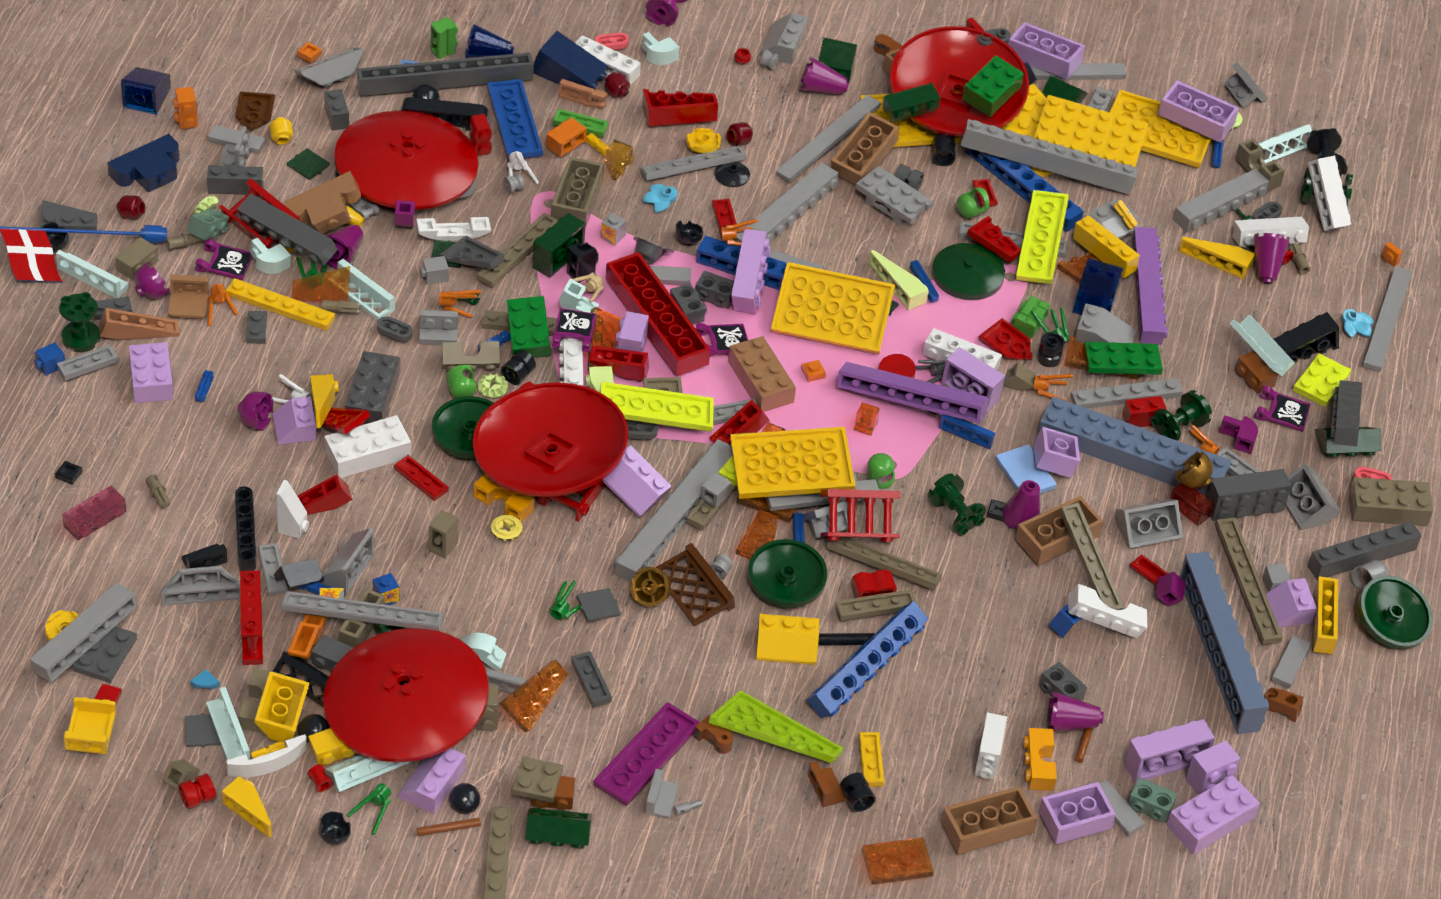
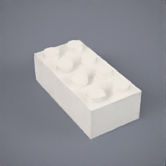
[324,415,411,478]

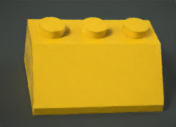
[756,614,820,665]
[254,671,309,744]

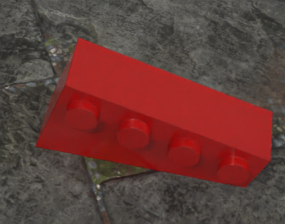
[642,89,718,127]

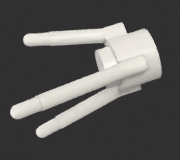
[507,151,539,184]
[272,374,311,404]

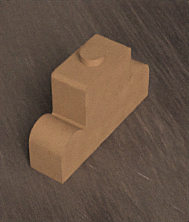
[284,171,361,234]

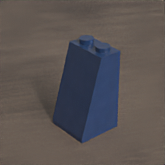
[533,31,608,89]

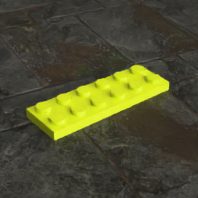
[1016,190,1069,284]
[600,382,714,432]

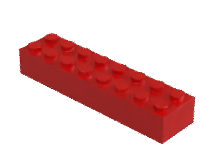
[605,252,711,376]

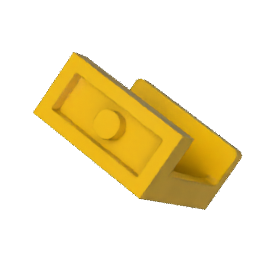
[64,697,116,754]

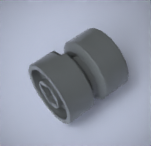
[894,164,924,191]

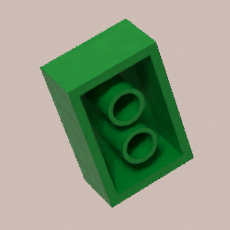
[962,56,1024,117]
[507,296,551,358]

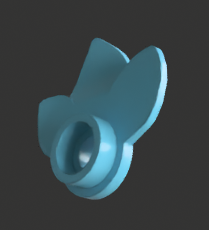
[642,184,678,213]
[1342,309,1374,337]

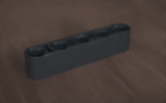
[401,97,488,127]
[235,486,257,571]

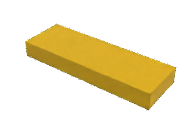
[858,732,884,787]

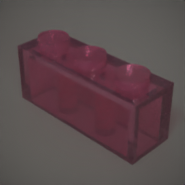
[62,486,126,541]

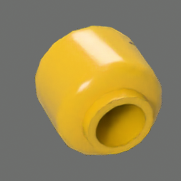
[269,117,294,145]

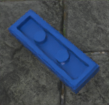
[939,414,996,449]

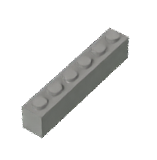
[1173,168,1269,233]
[30,583,138,683]

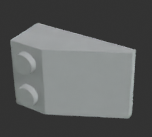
[1074,304,1136,346]

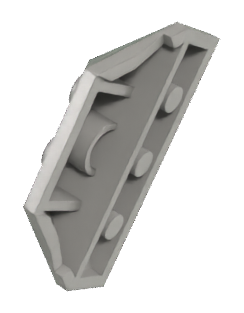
[294,47,364,87]
[1073,199,1139,239]
[161,566,240,606]

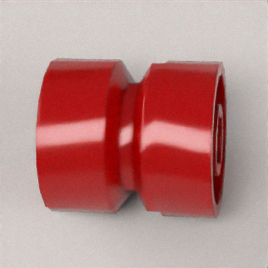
[178,773,217,810]

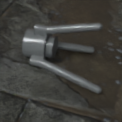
[915,360,946,383]

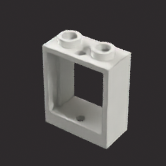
[974,713,1007,780]

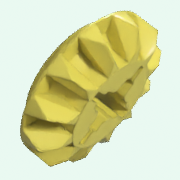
[491,515,522,542]

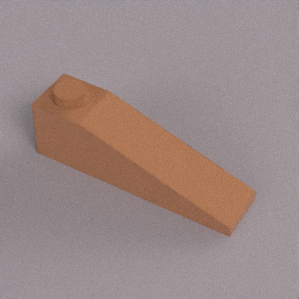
[99,308,180,340]

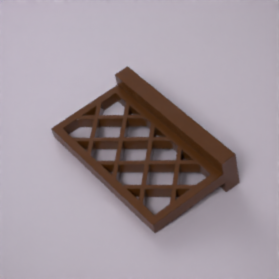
[655,543,735,627]

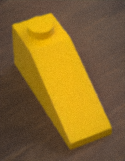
[222,776,272,838]

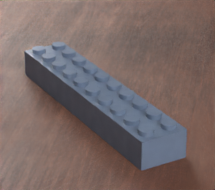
[1037,396,1232,497]
[1179,552,1269,734]

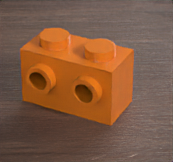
[173,87,198,129]
[546,117,587,157]

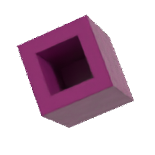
[1155,571,1186,607]

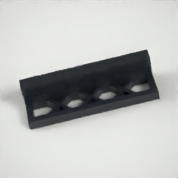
[273,651,329,707]

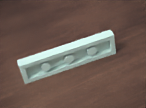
[1258,124,1312,163]
[56,250,129,298]
[327,259,395,320]
[1230,315,1295,376]
[206,687,250,760]
[325,755,412,792]

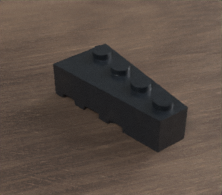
[1274,312,1339,363]

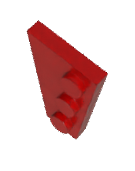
[966,216,1021,262]
[322,408,370,435]

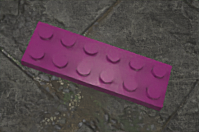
[593,702,700,806]

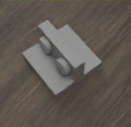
[1224,62,1268,108]
[419,310,458,345]
[803,501,848,539]

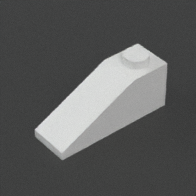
[276,480,309,539]

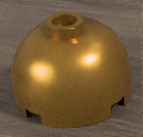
[1175,451,1213,489]
[630,567,671,607]

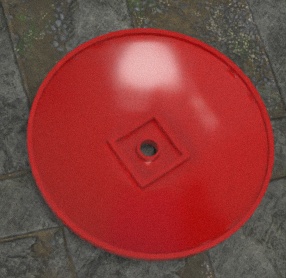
[890,26,1029,137]
[334,111,478,210]
[473,382,629,497]
[323,628,489,762]

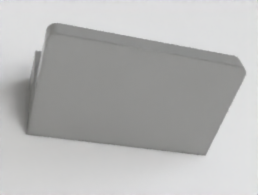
[645,769,679,819]

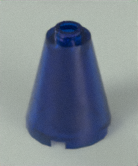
[465,24,514,58]

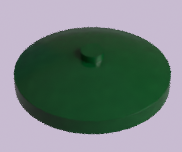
[932,243,1005,300]
[432,396,494,459]
[748,539,827,608]
[1358,576,1433,650]

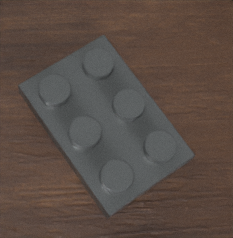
[72,626,137,683]

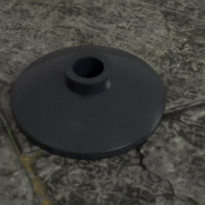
[715,161,750,187]

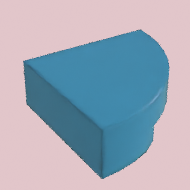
[190,670,220,689]

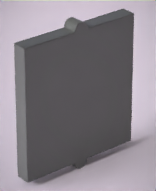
[576,588,621,622]
[185,713,221,748]

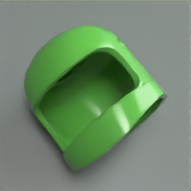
[956,187,989,218]
[446,364,476,398]
[867,453,895,489]

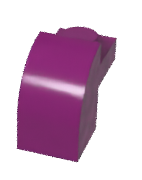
[395,200,416,228]
[1219,415,1258,454]

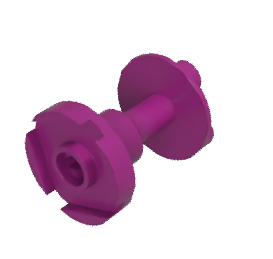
[645,0,688,26]

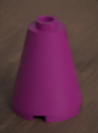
[799,57,849,95]
[326,225,363,269]
[1253,233,1290,284]
[1002,480,1040,529]
[1047,692,1104,732]

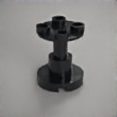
[1306,128,1347,176]

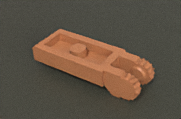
[558,79,607,109]

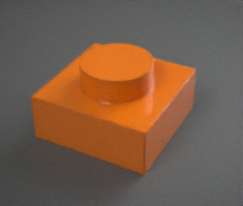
[297,42,322,63]
[1381,241,1403,267]
[801,360,826,382]

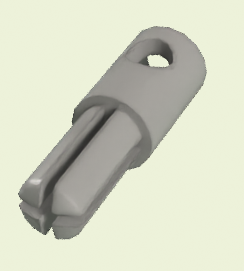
[673,799,703,815]

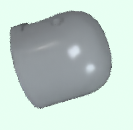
[1351,560,1389,591]

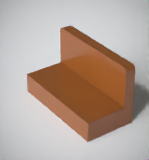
[808,761,846,807]

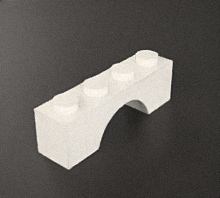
[1068,584,1147,638]

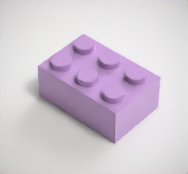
[129,342,173,403]
[941,347,1005,412]
[1038,782,1116,845]

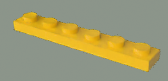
[226,278,335,331]

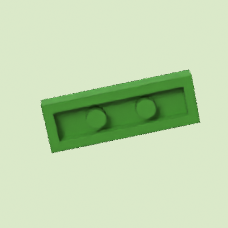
[553,109,609,138]

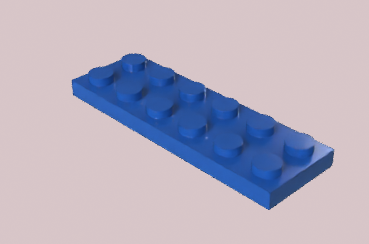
[487,79,543,160]

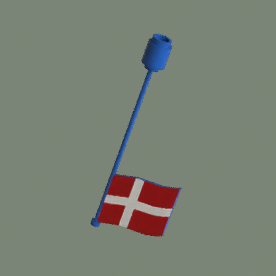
[0,225,167,283]

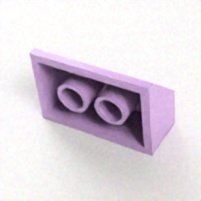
[602,445,671,518]
[398,748,466,814]

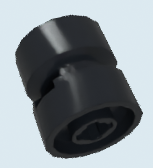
[932,133,956,166]
[1037,332,1065,367]
[501,350,536,385]
[840,772,876,812]

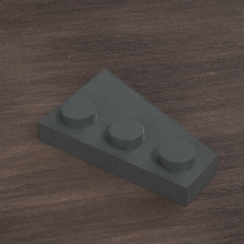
[40,200,98,230]
[440,236,505,269]

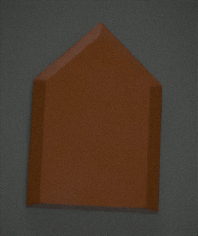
[235,91,275,131]

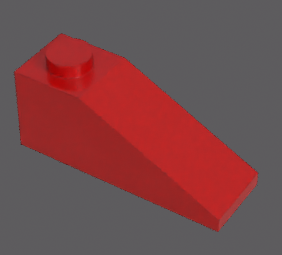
[589,346,649,381]
[709,399,770,445]
[297,474,353,515]

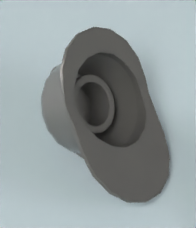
[633,237,674,264]

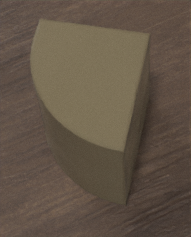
[1004,362,1036,390]
[162,759,200,790]

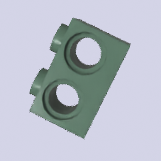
[187,208,229,241]
[1128,777,1178,823]

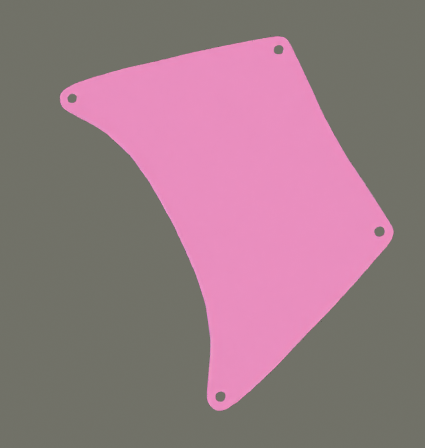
[530,191,1028,479]

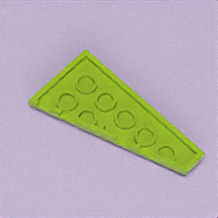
[708,690,844,763]

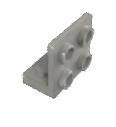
[219,126,250,166]

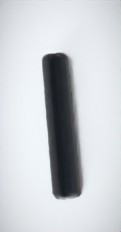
[818,633,875,645]

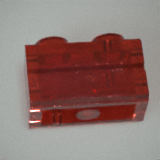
[1170,484,1214,526]

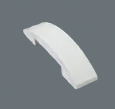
[416,217,491,241]
[226,734,307,777]

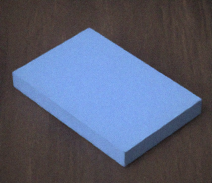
[995,444,1057,494]

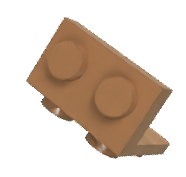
[168,274,209,319]

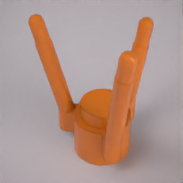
[721,219,758,246]
[208,284,238,326]
[439,290,481,318]
[1033,374,1073,403]
[1189,425,1220,455]

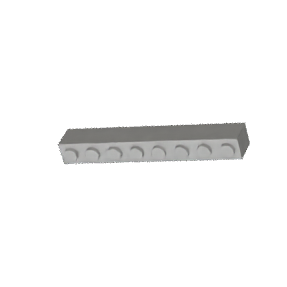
[734,163,839,247]

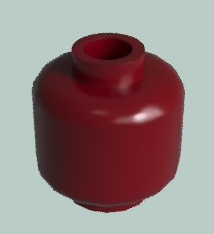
[604,72,630,98]
[726,122,753,146]
[117,195,145,219]

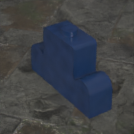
[107,134,180,192]

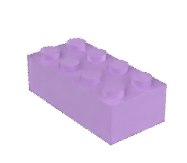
[1008,22,1085,79]
[1158,80,1239,143]
[731,229,771,314]
[1124,719,1215,783]
[1167,775,1260,855]

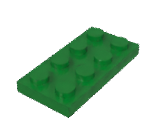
[1084,342,1163,375]

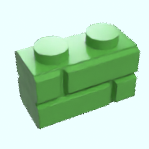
[430,17,458,59]
[1012,296,1050,338]

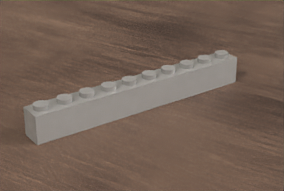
[960,119,1137,195]
[614,439,732,582]

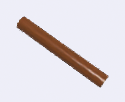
[1075,728,1094,763]
[417,818,481,836]

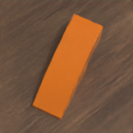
[288,614,327,659]

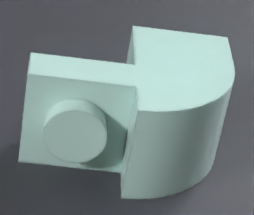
[642,32,680,65]
[250,238,291,274]
[559,279,599,313]
[461,633,507,671]

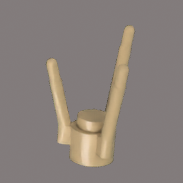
[572,272,604,303]

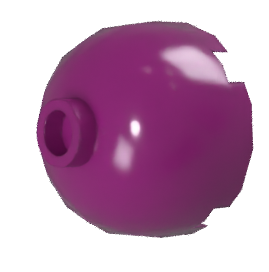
[134,262,170,299]
[238,391,273,430]

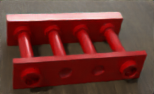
[219,179,301,249]
[538,480,606,522]
[820,489,901,542]
[240,570,263,665]

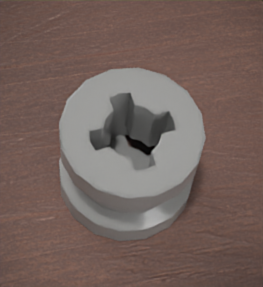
[760,49,780,70]
[504,172,524,194]
[710,554,733,579]

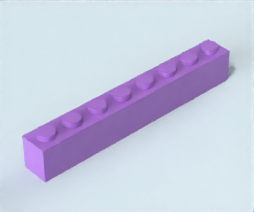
[1132,227,1168,345]
[837,361,989,424]

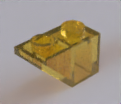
[605,139,634,181]

